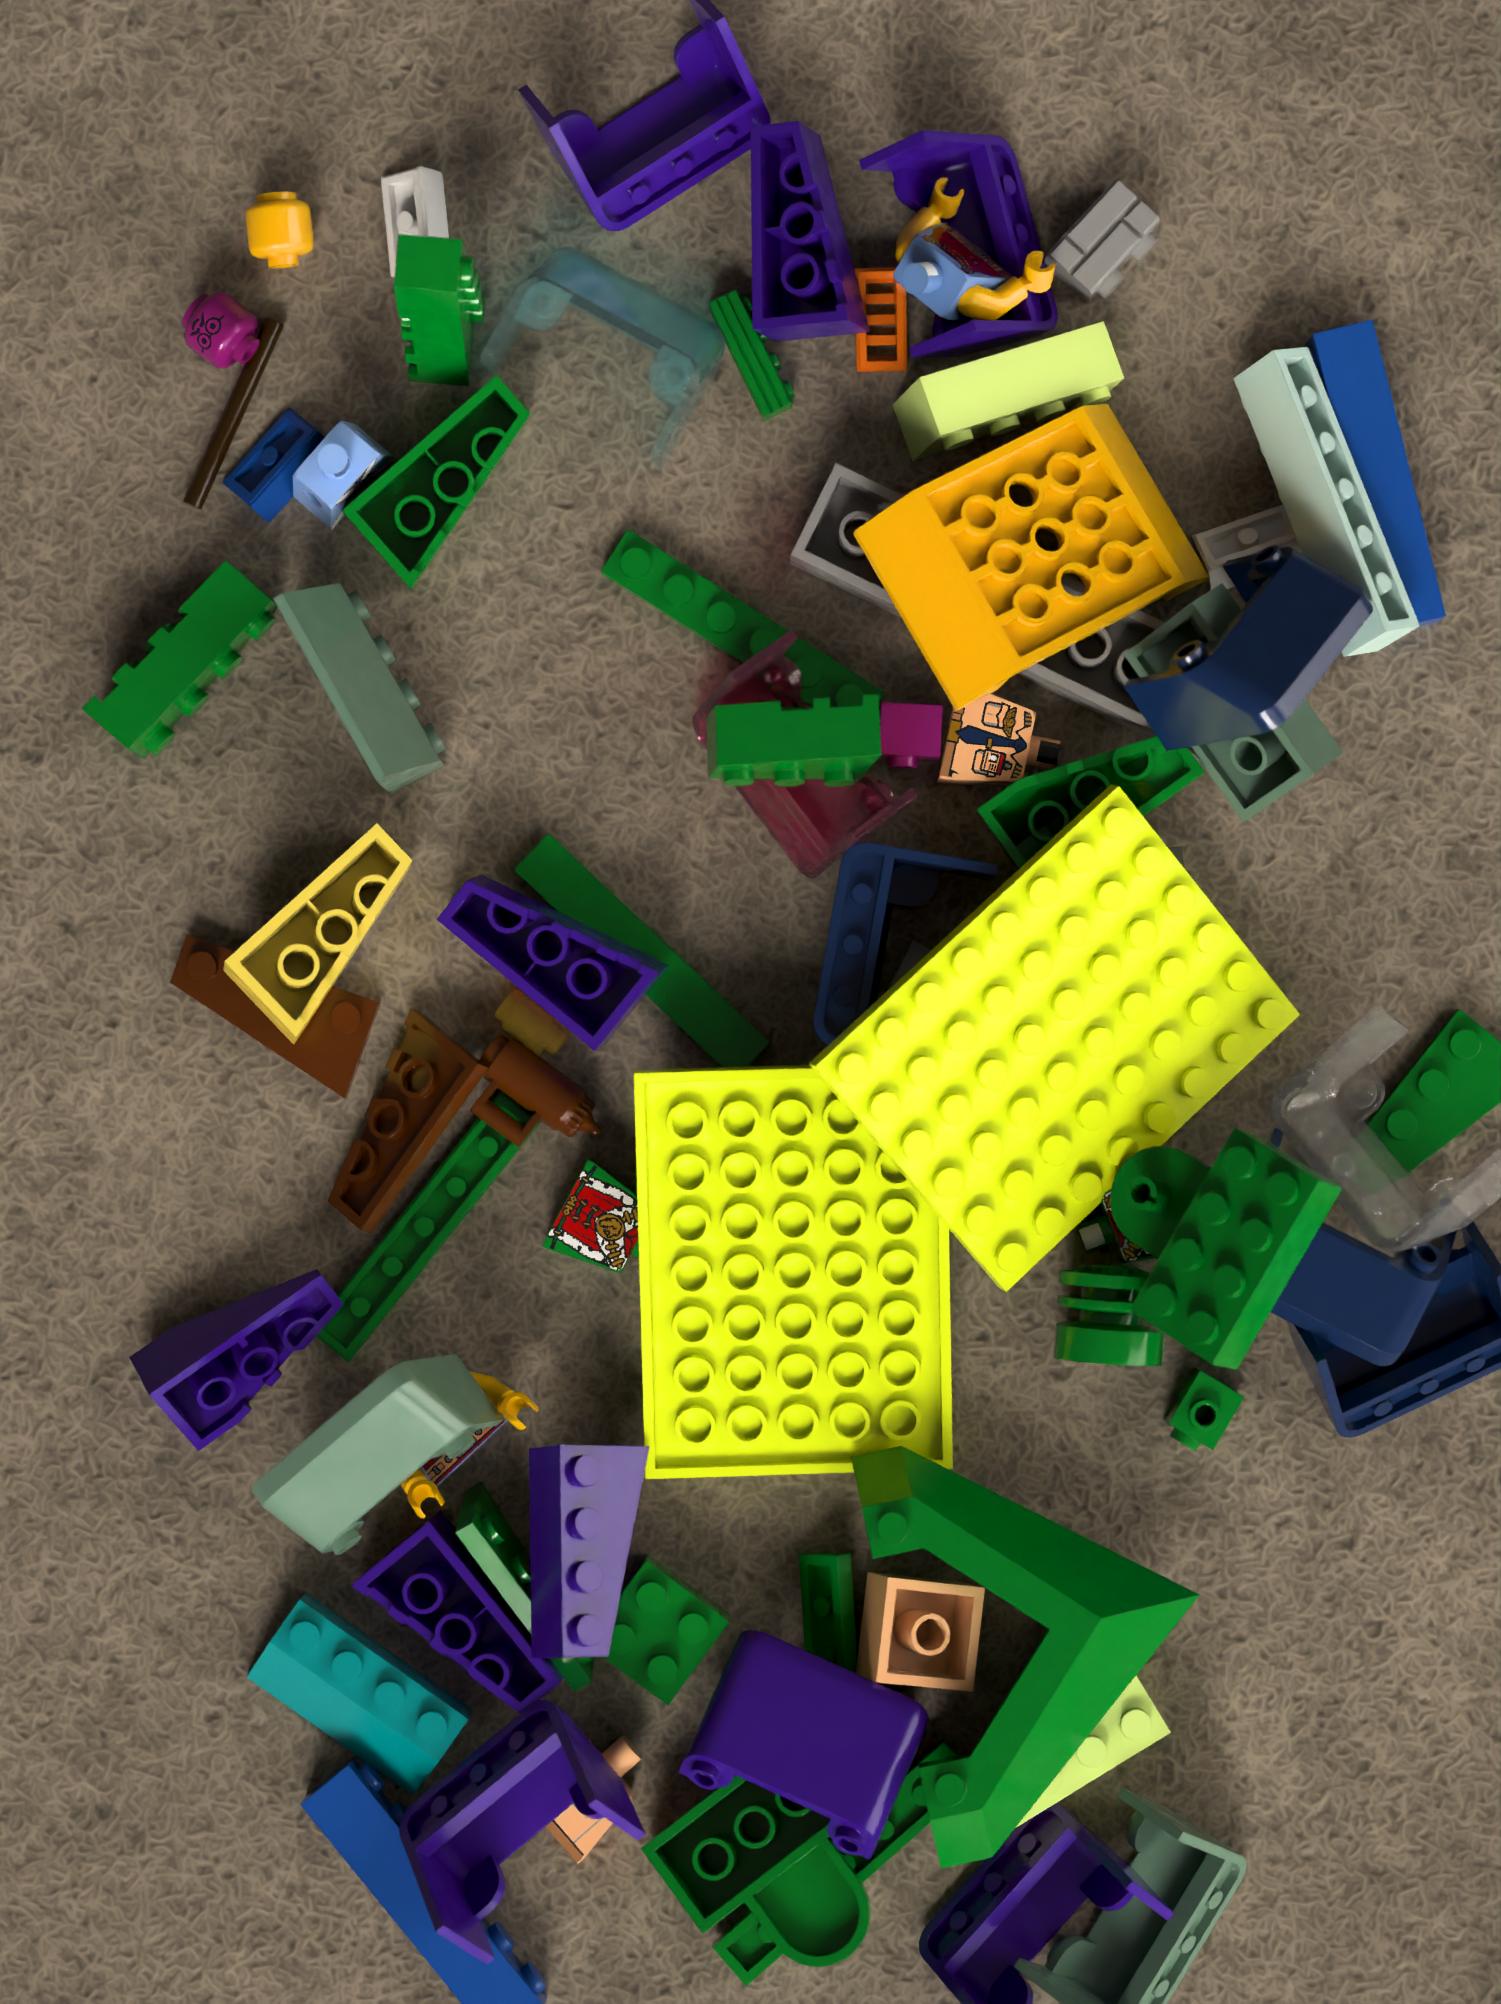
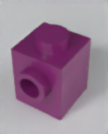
[879,702,943,769]

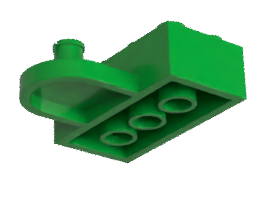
[1110,1127,1342,1370]
[641,1775,871,1967]

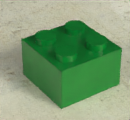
[603,1554,730,1706]

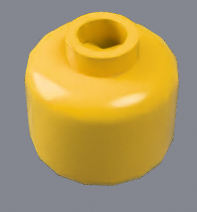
[245,191,314,269]

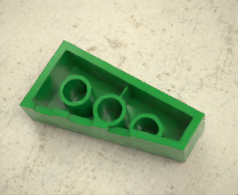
[394,234,486,386]
[342,375,530,591]
[81,560,278,759]

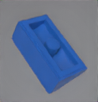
[222,407,325,522]

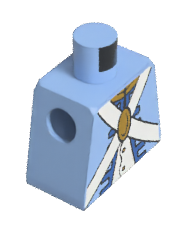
[293,420,395,530]

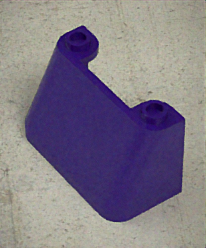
[679,1630,929,1860]

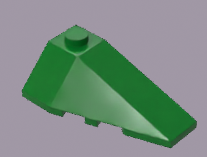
[976,736,1205,870]

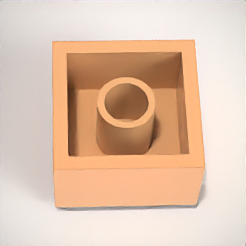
[856,1572,985,1692]

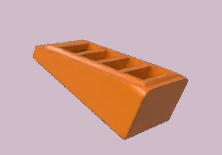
[854,267,907,372]

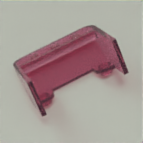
[692,630,918,879]

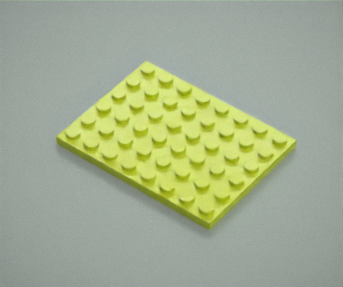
[809,784,1300,1292]
[634,1065,953,1479]

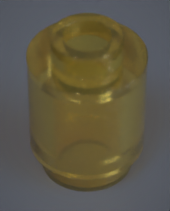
[494,986,572,1057]

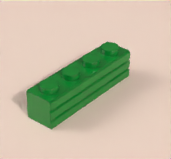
[709,289,795,422]

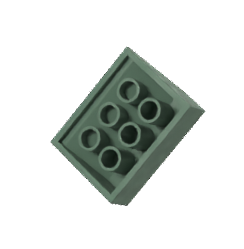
[273,583,446,795]

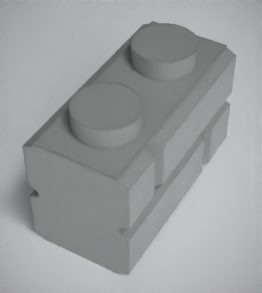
[1044,179,1160,303]

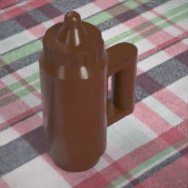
[470,1033,601,1147]

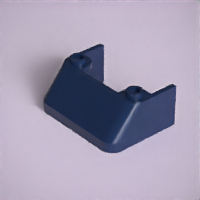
[1124,545,1373,751]
[813,842,999,1045]
[1266,1127,1459,1366]
[1286,1213,1501,1438]

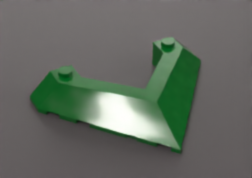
[851,1446,1200,1869]

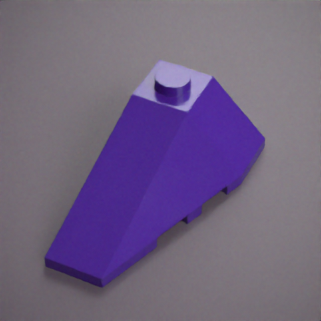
[129,1269,344,1451]

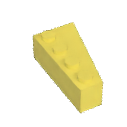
[223,823,412,1045]

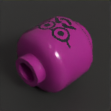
[182,292,260,369]

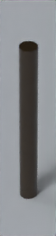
[183,317,284,510]

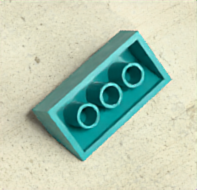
[247,1592,473,1795]

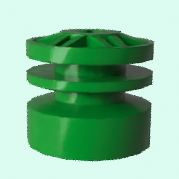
[1054,1264,1164,1366]

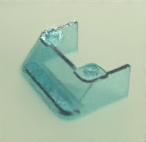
[479,247,725,470]

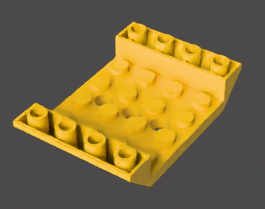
[853,403,1209,711]

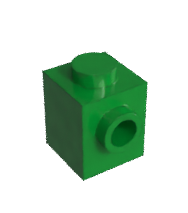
[1163,1367,1244,1451]

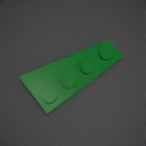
[1330,1009,1501,1200]
[455,1481,595,1692]

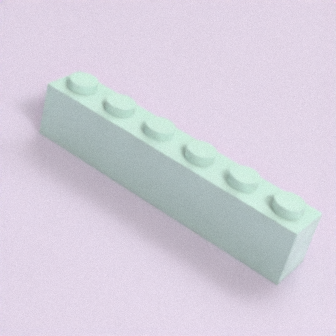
[1233,347,1420,657]

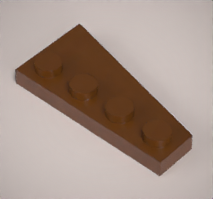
[170,935,381,1099]
[328,1008,488,1233]

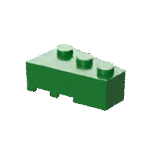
[706,694,881,787]

